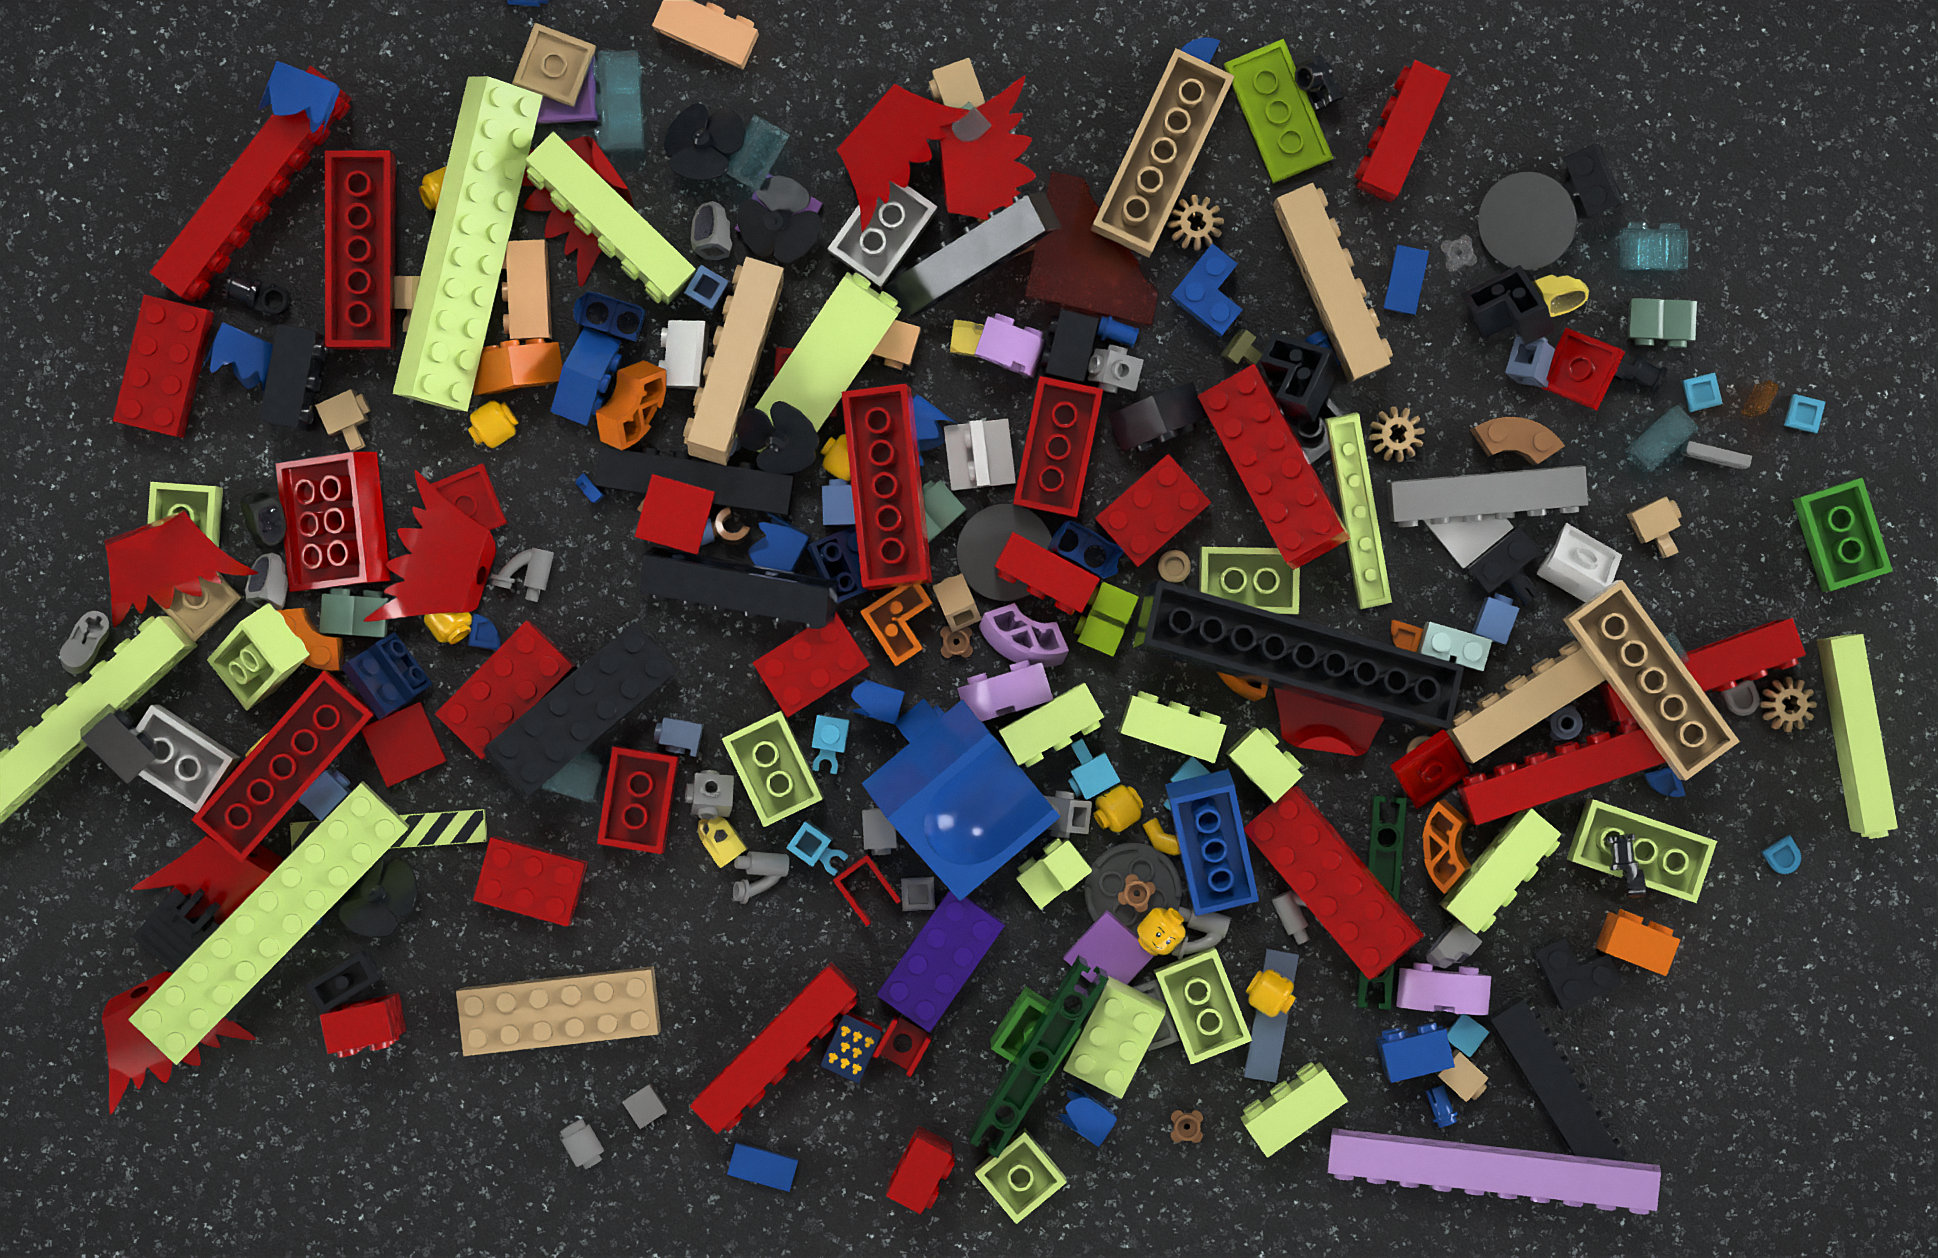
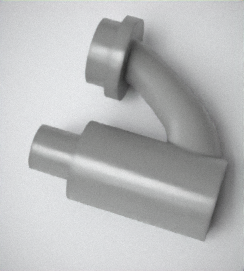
[491,547,554,602]
[733,851,789,904]
[1271,890,1323,945]
[1172,906,1231,960]

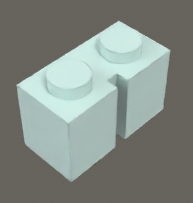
[1417,622,1492,671]

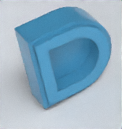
[1761,835,1801,874]

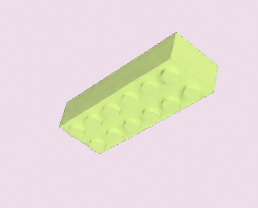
[526,132,696,305]

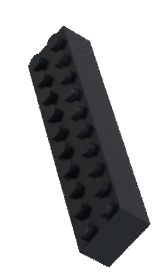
[1133,580,1464,733]

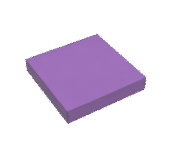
[536,56,598,125]
[1063,910,1154,985]

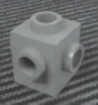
[1088,345,1144,394]
[685,770,734,820]
[1044,790,1092,838]

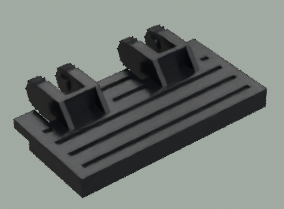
[132,888,274,1022]

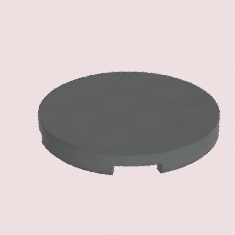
[1478,172,1577,270]
[957,504,1054,601]
[1084,842,1182,937]

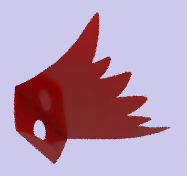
[938,75,1036,220]
[836,84,970,232]
[521,136,634,287]
[363,470,497,622]
[104,510,258,628]
[1274,688,1385,756]
[132,835,283,970]
[102,971,256,1115]

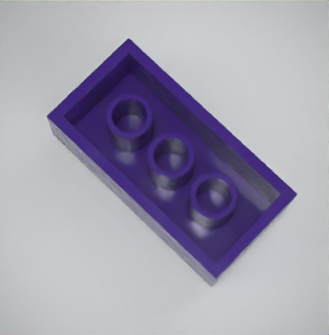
[876,889,1005,1033]

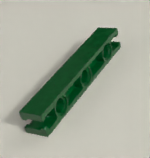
[1355,795,1407,1010]
[969,955,1109,1158]

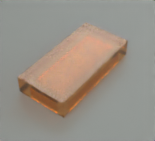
[1741,380,1779,418]

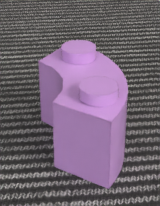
[974,313,1046,379]
[979,603,1069,667]
[957,660,1053,722]
[1396,962,1491,1015]

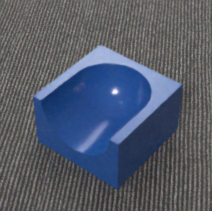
[862,699,1061,901]

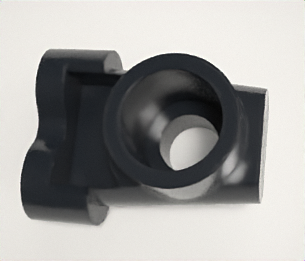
[1295,55,1344,112]

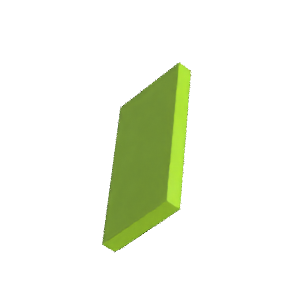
[1223,39,1333,184]

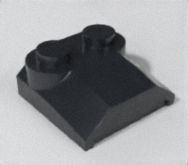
[1285,396,1343,470]

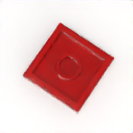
[1540,328,1625,411]
[431,463,508,531]
[634,474,716,555]
[361,702,448,788]
[1390,729,1470,809]

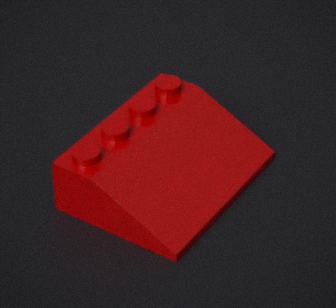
[275,452,391,592]

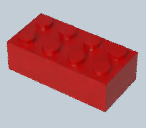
[1354,60,1451,203]
[113,294,215,439]
[1013,376,1103,518]
[435,621,576,760]

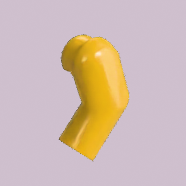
[1142,818,1180,856]

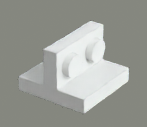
[944,419,1016,491]
[1537,523,1622,603]

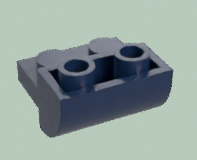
[807,525,869,604]
[341,632,432,720]

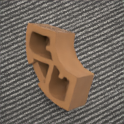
[1470,417,1565,466]

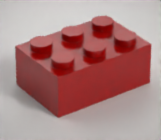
[1094,454,1212,568]
[994,531,1100,615]
[753,611,871,718]
[597,746,680,854]
[473,836,588,926]
[320,993,407,1058]
[886,1125,955,1214]

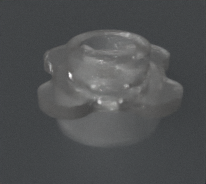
[1441,235,1477,271]

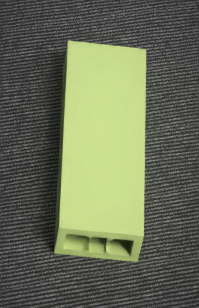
[736,272,901,453]
[1817,634,1898,839]

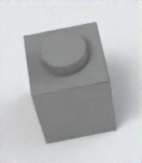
[862,808,897,855]

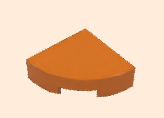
[1390,619,1424,653]

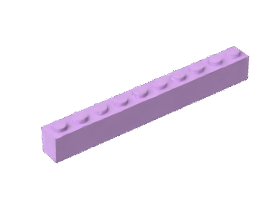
[1328,1128,1661,1214]

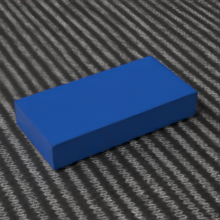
[1383,245,1429,316]
[727,1142,799,1192]

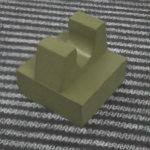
[1220,329,1262,365]

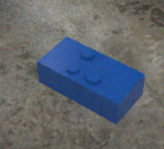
[1165,769,1259,916]

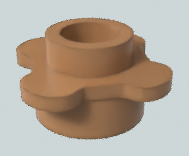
[940,626,973,658]
[1118,874,1155,912]
[1171,1110,1203,1143]

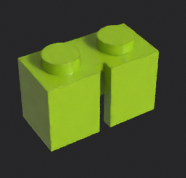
[1074,582,1139,657]

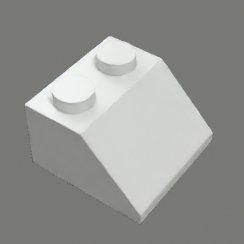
[659,320,710,390]

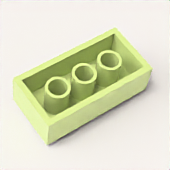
[1567,798,1717,903]
[1439,808,1561,934]

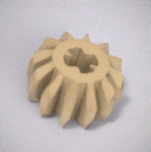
[1168,195,1224,251]
[1369,407,1425,462]
[1759,677,1817,732]

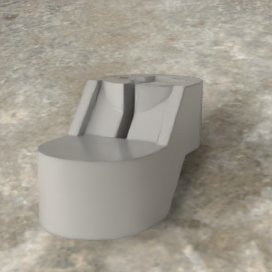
[60,611,110,674]

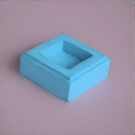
[1681,373,1723,413]
[1784,394,1825,434]
[1447,1014,1489,1057]

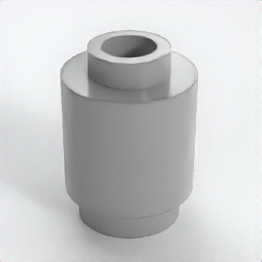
[560,1119,605,1169]

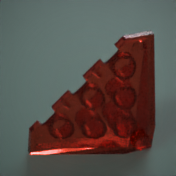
[1025,172,1158,325]

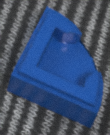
[1181,38,1220,64]
[575,472,605,503]
[468,613,501,650]
[1643,766,1686,797]

